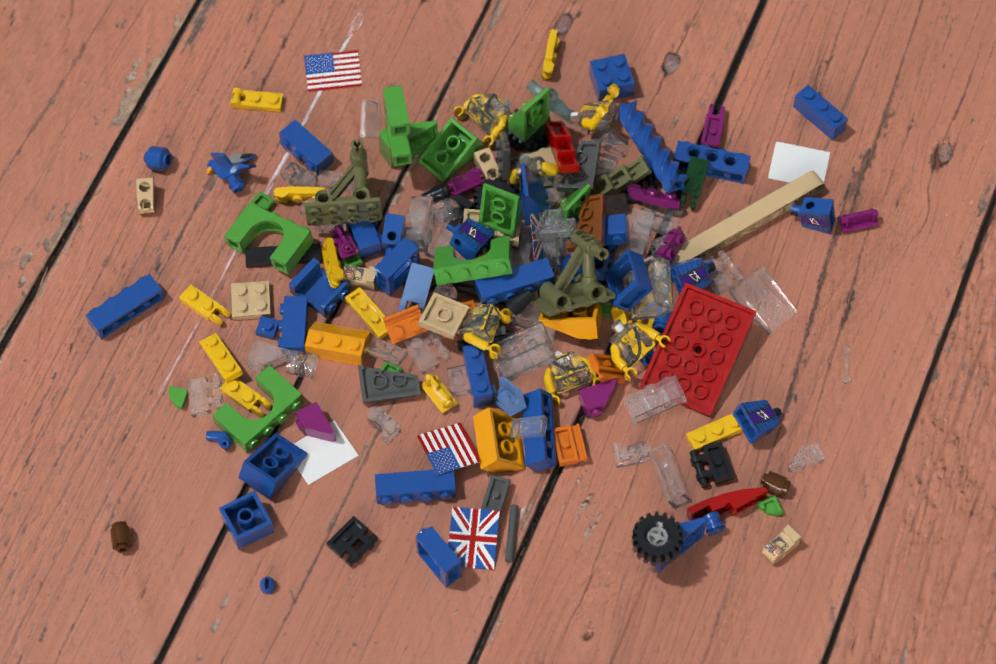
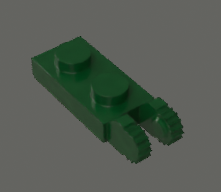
[679,156,709,210]

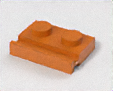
[382,304,428,344]
[587,353,627,384]
[554,423,588,467]

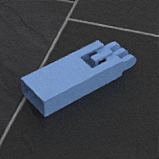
[397,262,434,313]

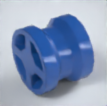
[702,511,725,535]

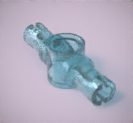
[526,80,574,121]

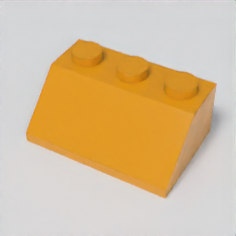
[305,322,371,366]
[473,407,525,473]

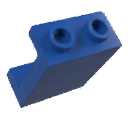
[289,258,349,317]

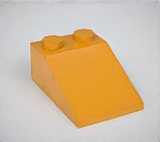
[538,302,603,340]

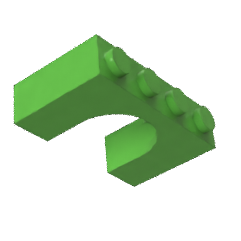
[383,85,412,167]
[224,203,314,275]
[433,236,513,286]
[213,365,303,453]

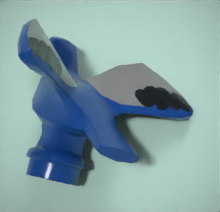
[206,152,257,193]

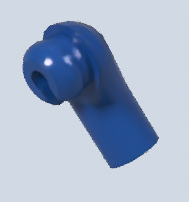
[206,431,232,449]

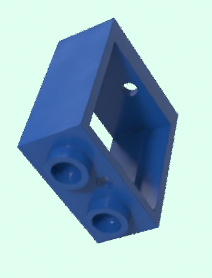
[374,238,420,296]
[604,249,653,312]
[415,526,462,588]

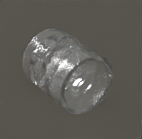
[286,349,319,379]

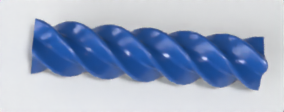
[618,100,688,194]

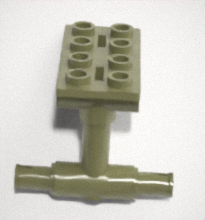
[304,138,383,226]
[531,225,616,316]

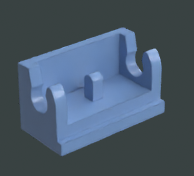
[491,376,527,417]

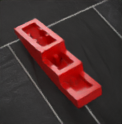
[545,121,580,173]
[686,487,768,521]

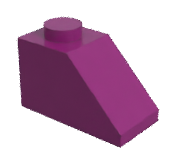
[578,379,617,418]
[295,402,336,442]

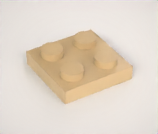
[231,281,271,320]
[418,292,469,340]

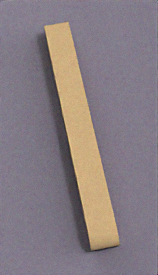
[647,170,825,283]

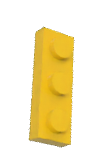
[345,287,388,340]
[199,333,243,383]
[685,414,743,452]

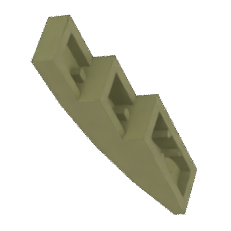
[590,156,652,200]

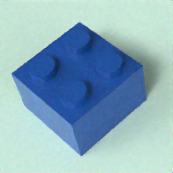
[589,54,635,102]
[219,491,274,550]

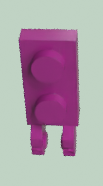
[700,104,726,149]
[627,184,680,209]

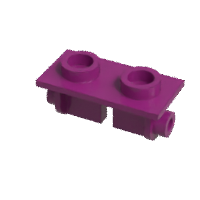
[446,168,487,196]
[837,208,879,233]
[330,225,359,259]
[655,226,686,266]

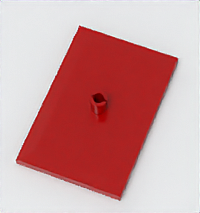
[639,283,757,417]

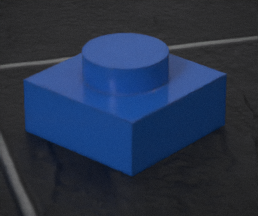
[255,316,279,340]

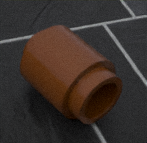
[760,471,791,496]
[110,521,133,553]

